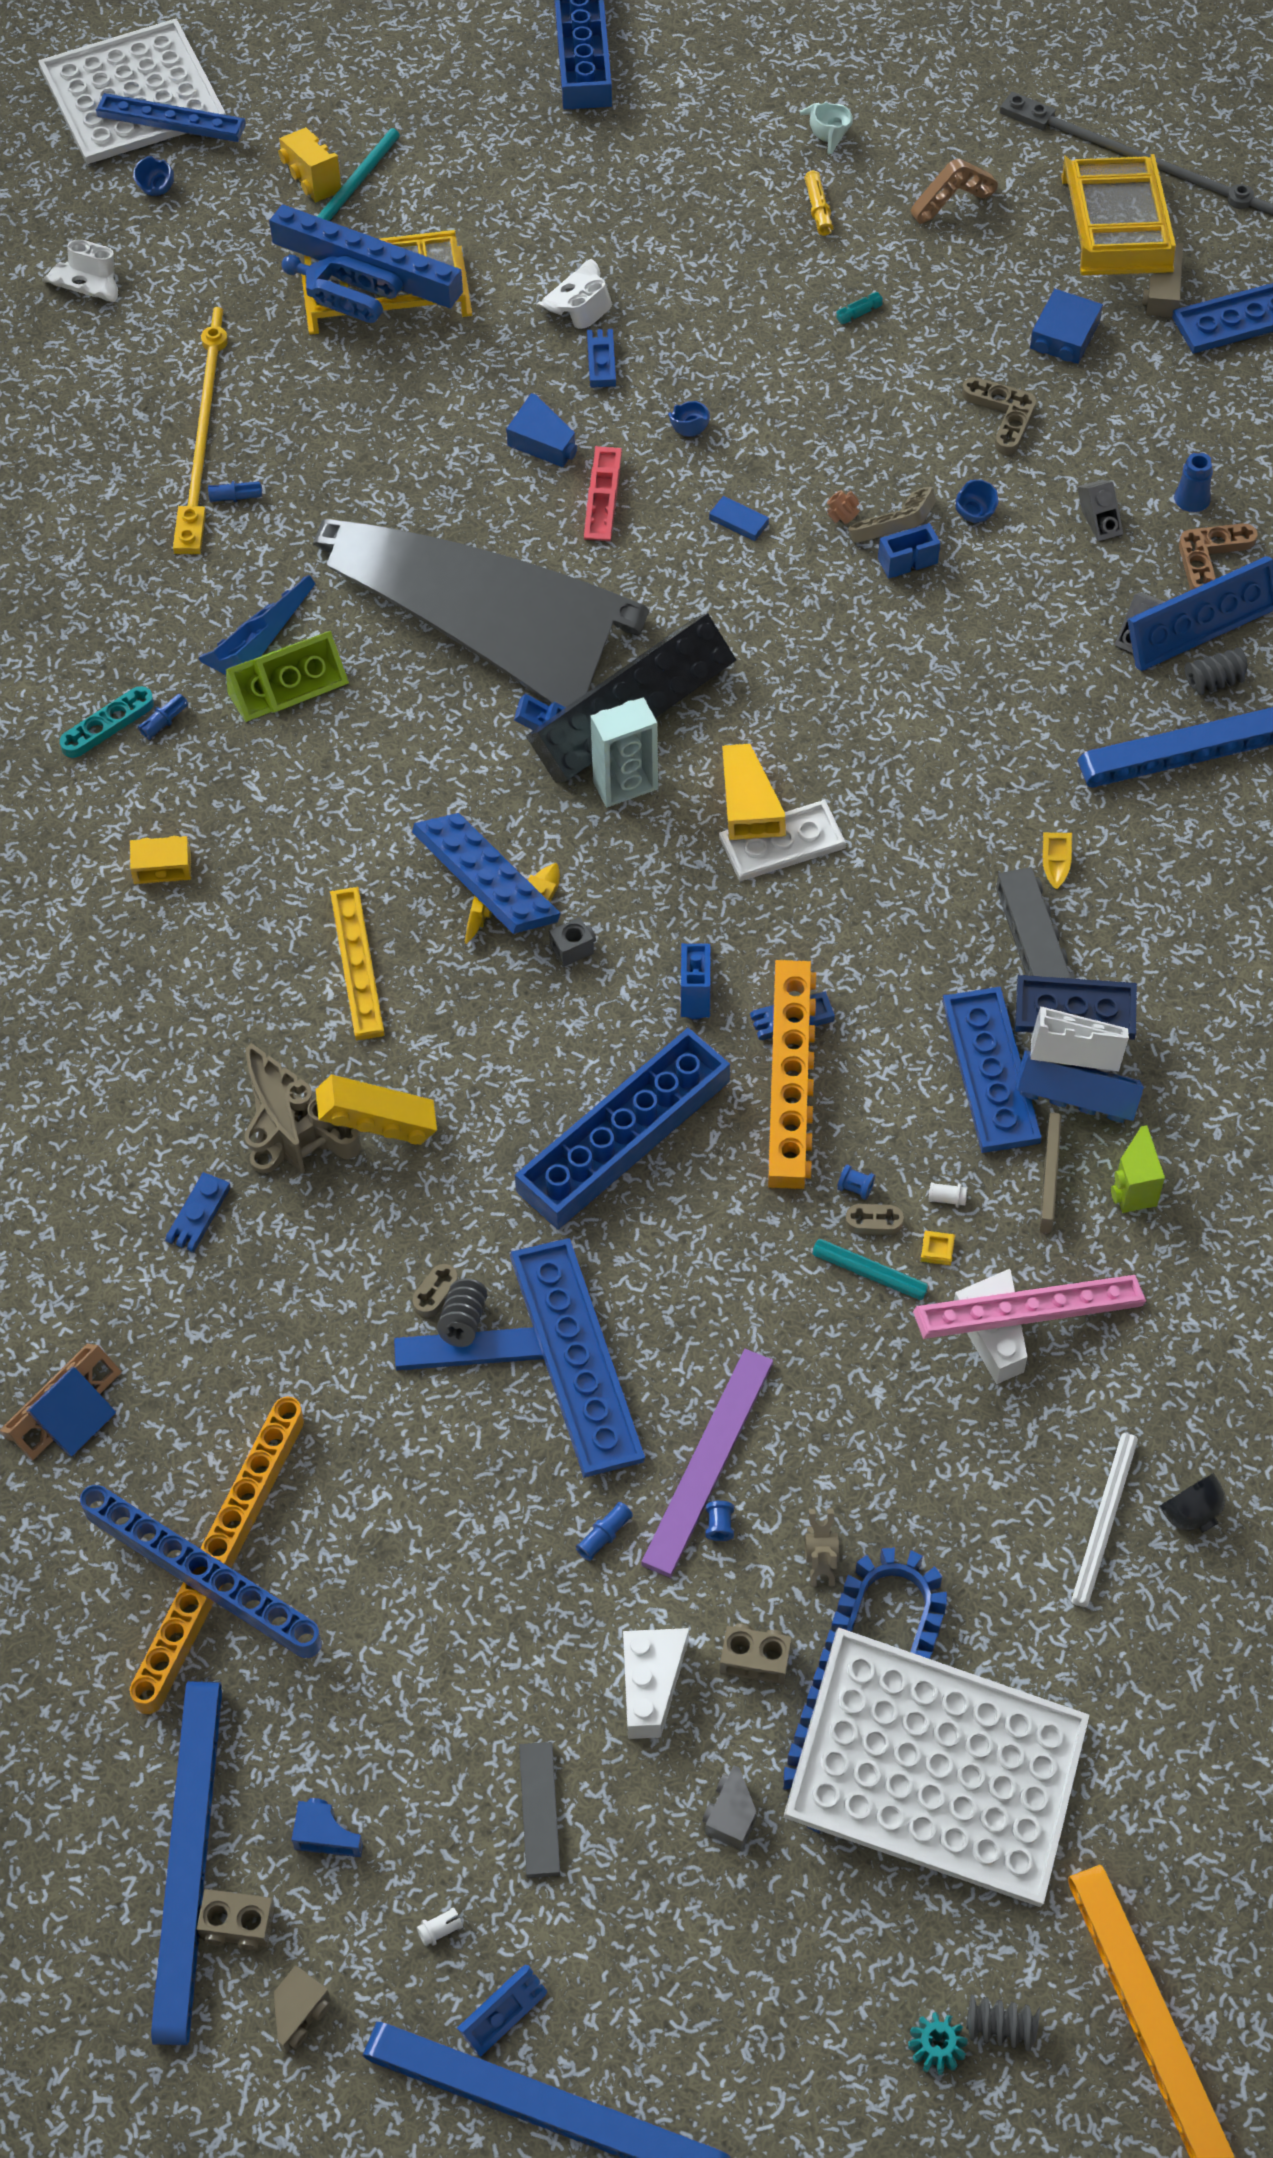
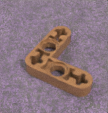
[911,159,998,224]
[1179,523,1257,590]

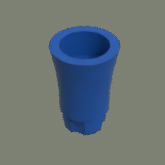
[1174,453,1213,512]

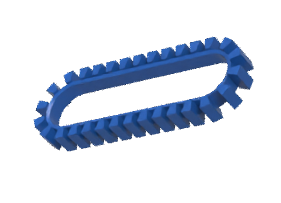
[783,1547,947,1837]

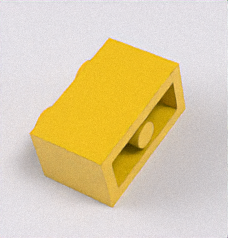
[130,836,191,884]

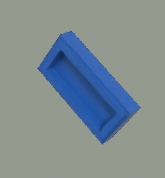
[709,496,769,541]

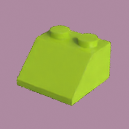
[1111,1125,1165,1213]

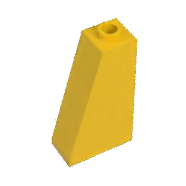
[722,744,786,840]

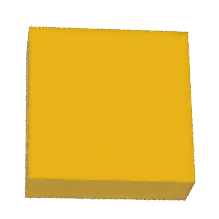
[920,1230,955,1266]

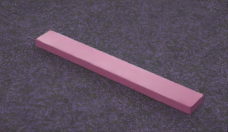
[913,1275,1146,1339]

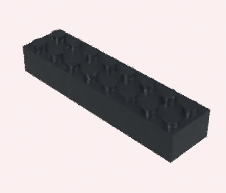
[526,613,737,783]

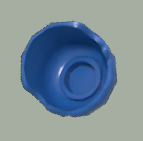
[133,156,174,196]
[668,401,710,437]
[955,479,999,524]

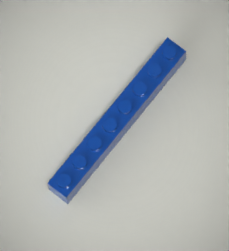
[269,204,463,309]

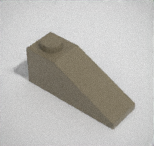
[1142,243,1183,317]

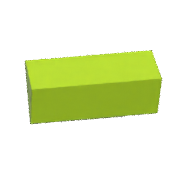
[226,631,349,722]

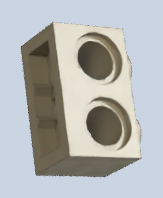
[720,1624,792,1685]
[197,1889,275,1951]

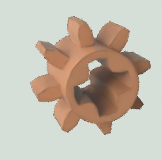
[827,490,860,524]

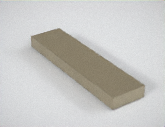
[1039,1113,1062,1233]

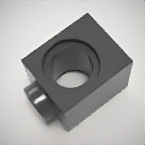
[549,917,596,967]

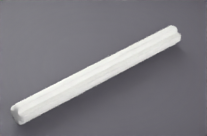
[1071,1433,1138,1607]

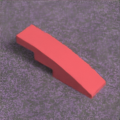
[584,446,622,541]

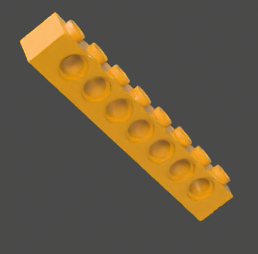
[768,960,816,1189]

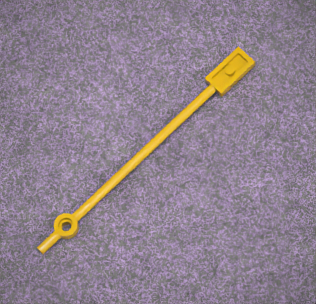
[173,307,228,554]

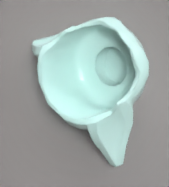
[800,102,853,154]

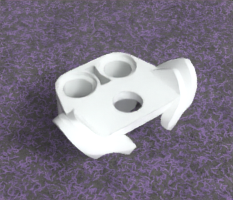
[42,240,118,302]
[536,259,612,329]

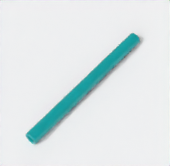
[317,128,400,221]

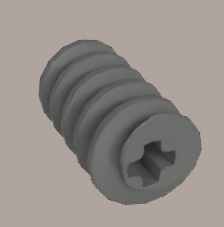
[1184,647,1248,695]
[437,1278,488,1347]
[966,1994,1040,2052]

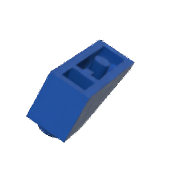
[681,943,710,1019]

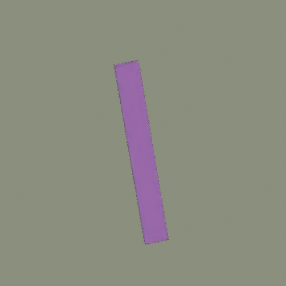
[641,1349,773,1578]

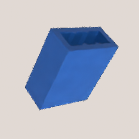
[1030,288,1103,364]

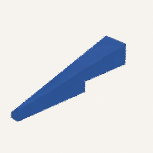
[198,575,316,675]

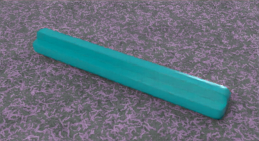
[812,1239,928,1300]

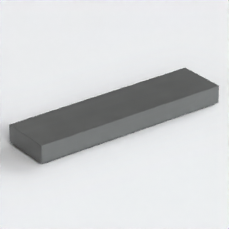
[519,1742,561,1878]

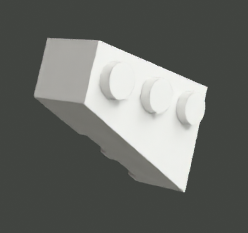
[1030,1006,1129,1072]
[954,1269,1027,1384]
[623,1628,689,1739]

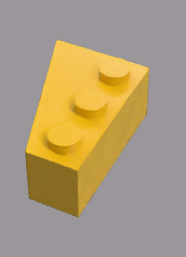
[278,127,341,203]

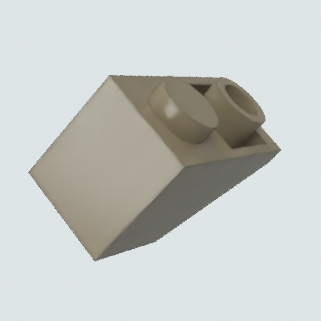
[274,1965,331,2054]

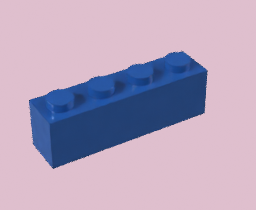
[1015,1050,1144,1123]

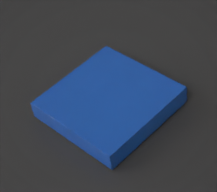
[27,1367,116,1456]

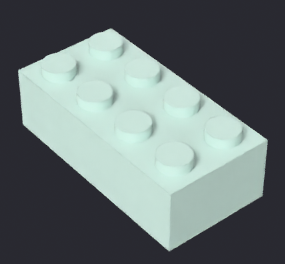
[591,697,658,808]

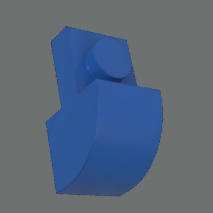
[514,694,566,730]

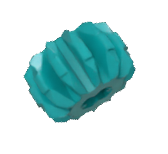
[908,2012,968,2075]

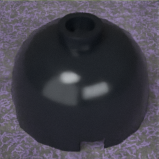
[1159,1473,1226,1533]

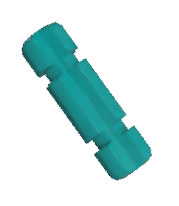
[836,292,883,324]

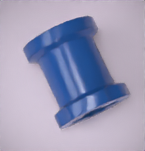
[837,1164,876,1200]
[705,1501,734,1541]

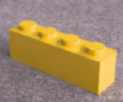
[315,1074,437,1145]

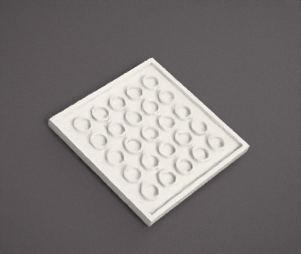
[38,19,226,164]

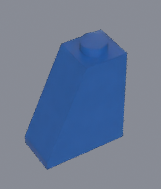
[506,393,577,467]

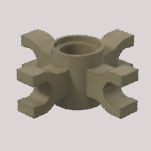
[805,1508,839,1587]

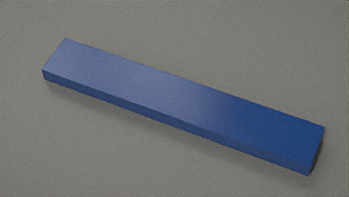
[96,93,246,142]
[394,1327,544,1371]

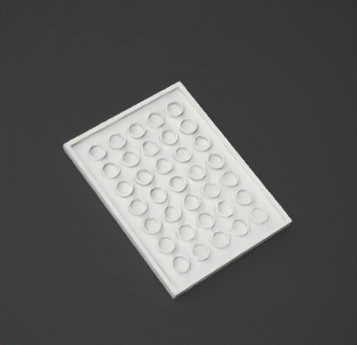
[783,1628,1089,1907]

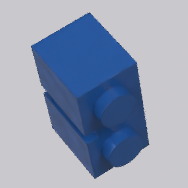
[878,523,941,579]

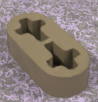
[845,1204,904,1236]
[412,1264,458,1318]

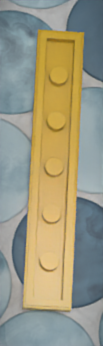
[330,887,385,1041]

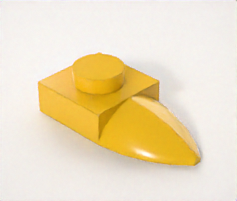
[1043,832,1072,889]
[528,863,560,902]
[465,895,492,944]

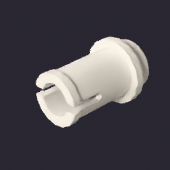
[929,1182,967,1208]
[417,1908,463,1946]

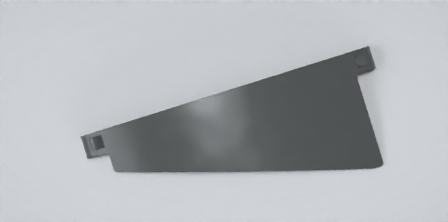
[313,519,649,707]

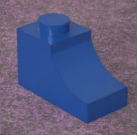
[292,1798,363,1857]

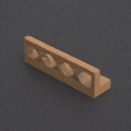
[0,1343,122,1460]

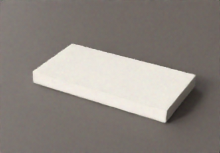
[719,800,846,882]

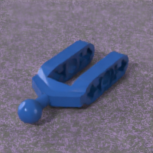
[281,255,403,323]

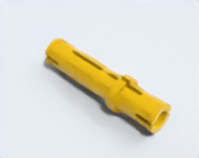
[804,170,833,236]

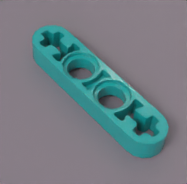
[59,686,154,758]

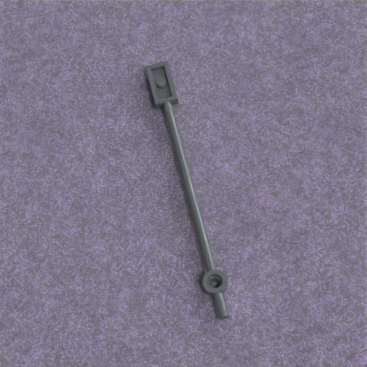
[1000,92,1273,215]

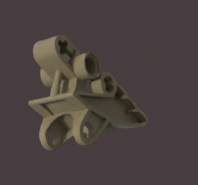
[244,1043,361,1173]

